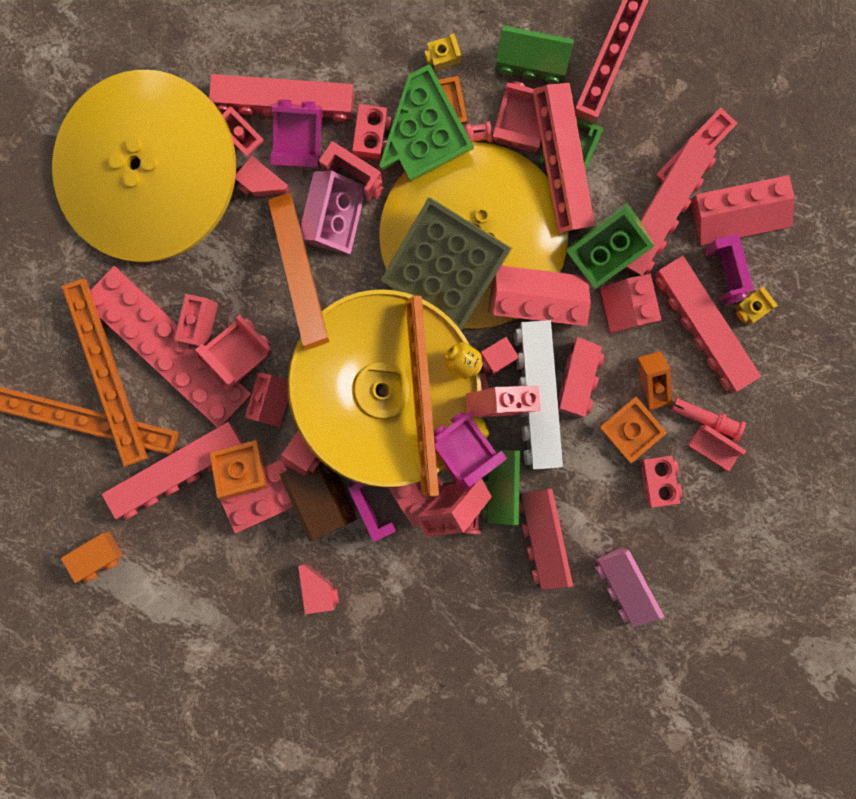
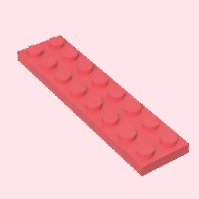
[90,266,251,428]

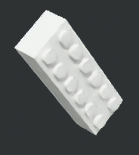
[514,320,563,469]

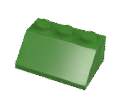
[495,25,574,84]
[566,202,655,289]
[482,450,520,525]

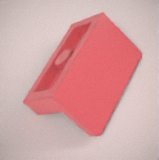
[174,294,218,347]
[245,372,289,427]
[687,425,746,471]

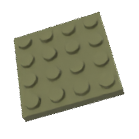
[380,197,512,331]

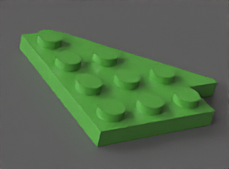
[380,64,474,182]

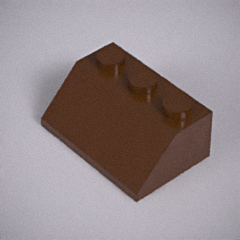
[279,462,357,542]

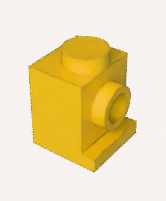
[424,33,461,72]
[734,287,778,326]

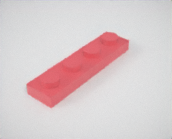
[655,107,738,183]

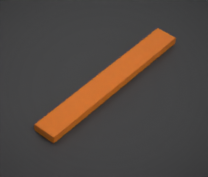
[268,192,330,350]
[61,278,148,467]
[405,296,439,498]
[0,387,180,455]

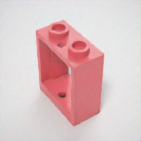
[466,386,541,418]
[415,478,492,537]

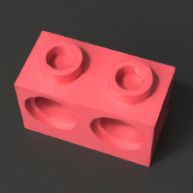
[352,104,392,160]
[481,337,519,377]
[639,456,682,508]

